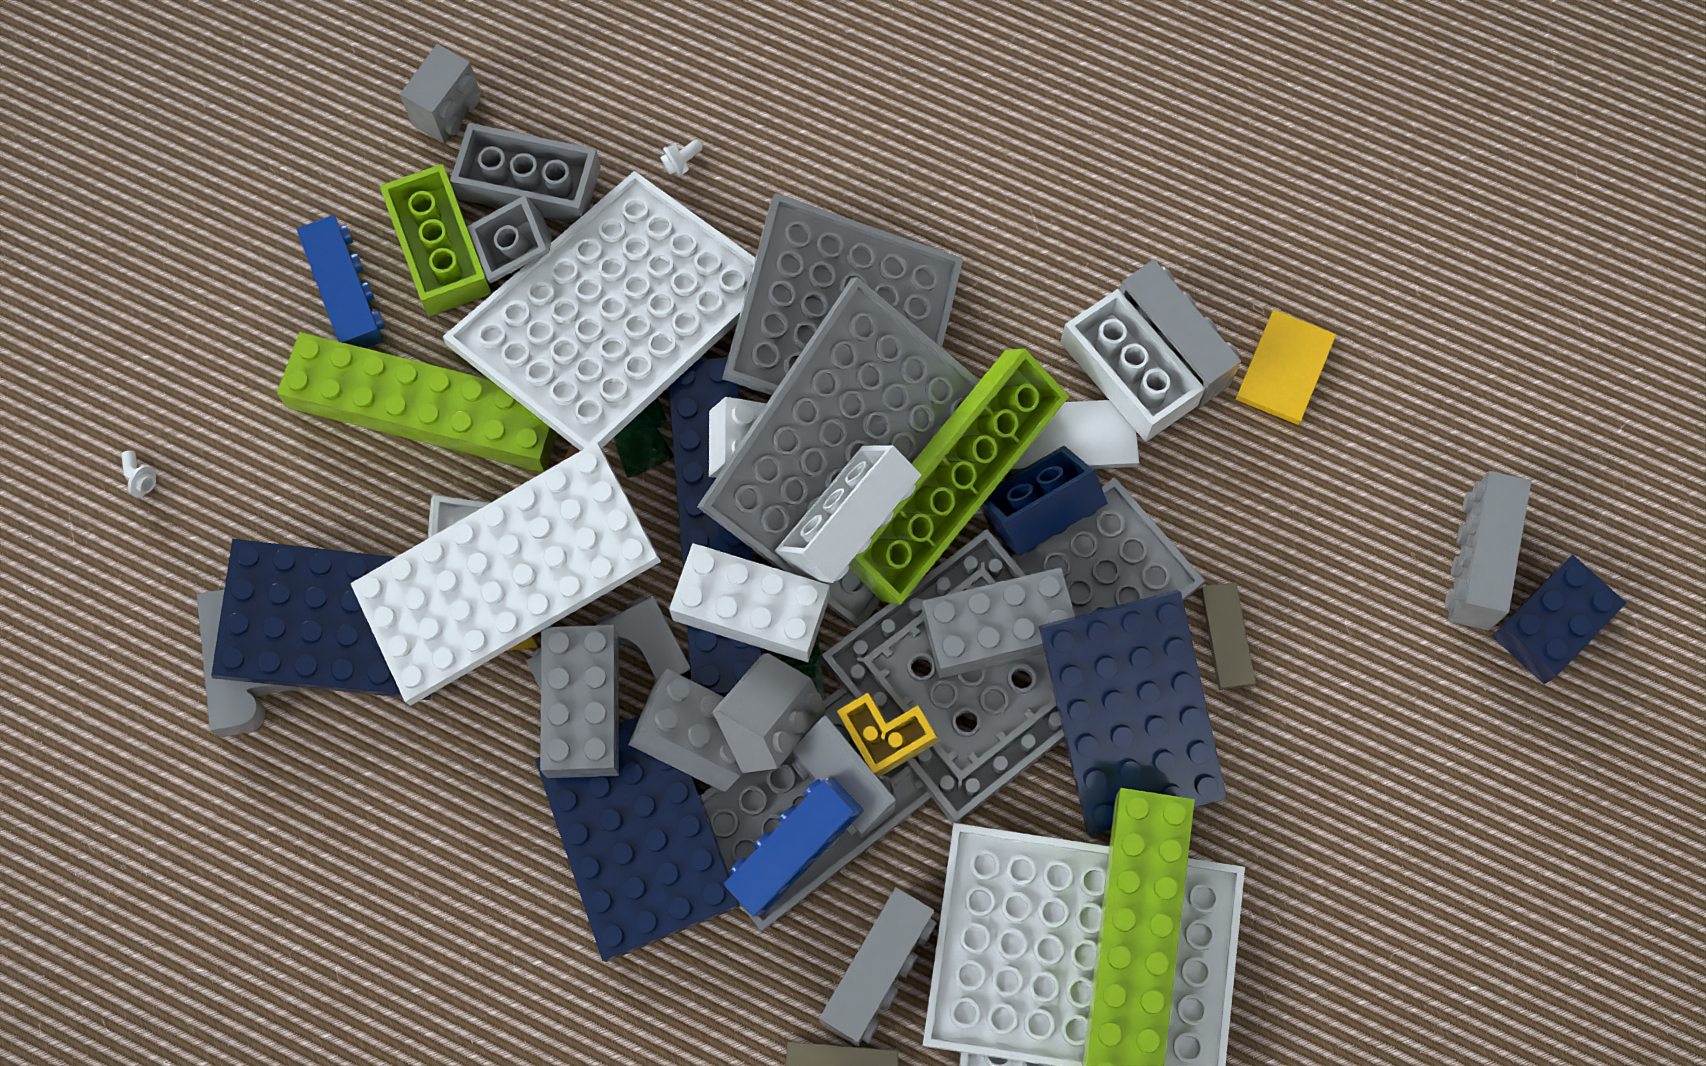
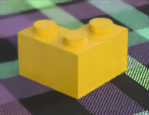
[837,693,940,778]

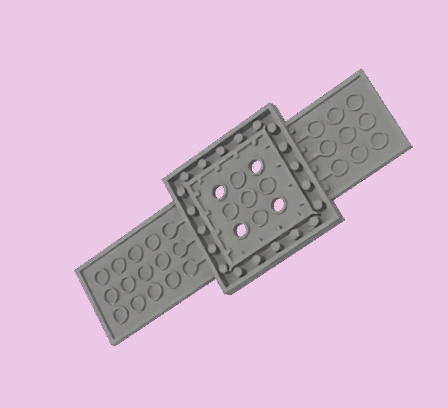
[701,477,1205,932]

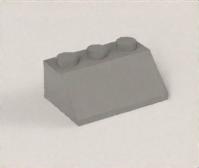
[713,653,825,773]
[792,715,896,840]

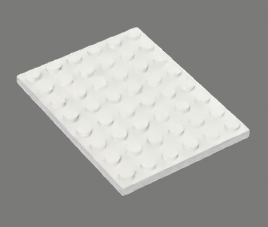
[443,171,755,451]
[922,823,1245,1066]

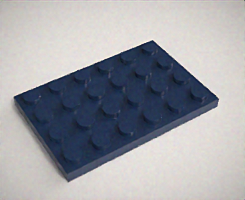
[211,539,431,700]
[1039,590,1227,835]
[535,715,741,962]

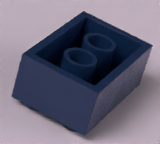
[980,445,1108,556]
[1492,554,1626,685]

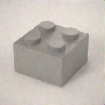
[399,44,481,144]

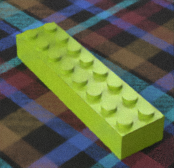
[277,332,558,473]
[848,349,1070,605]
[1082,788,1195,1066]

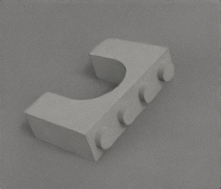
[526,596,691,690]

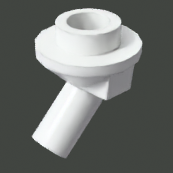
[660,140,702,177]
[122,451,156,497]

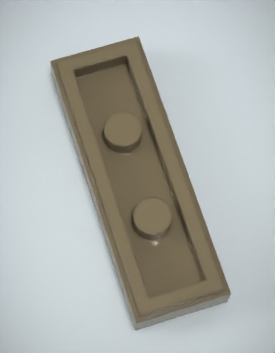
[1200,582,1256,691]
[785,1042,899,1066]

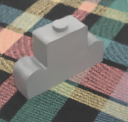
[197,589,299,738]

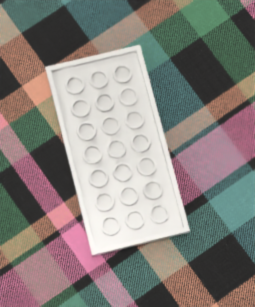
[350,442,661,706]

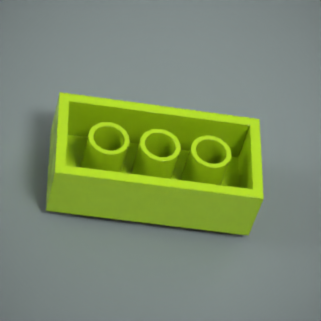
[380,164,492,316]

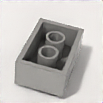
[628,669,742,792]

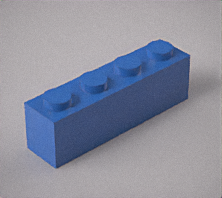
[296,215,386,348]
[724,779,864,917]

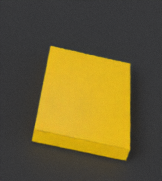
[1235,309,1336,425]

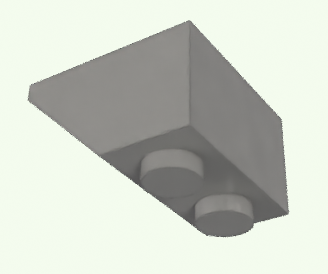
[467,195,552,283]

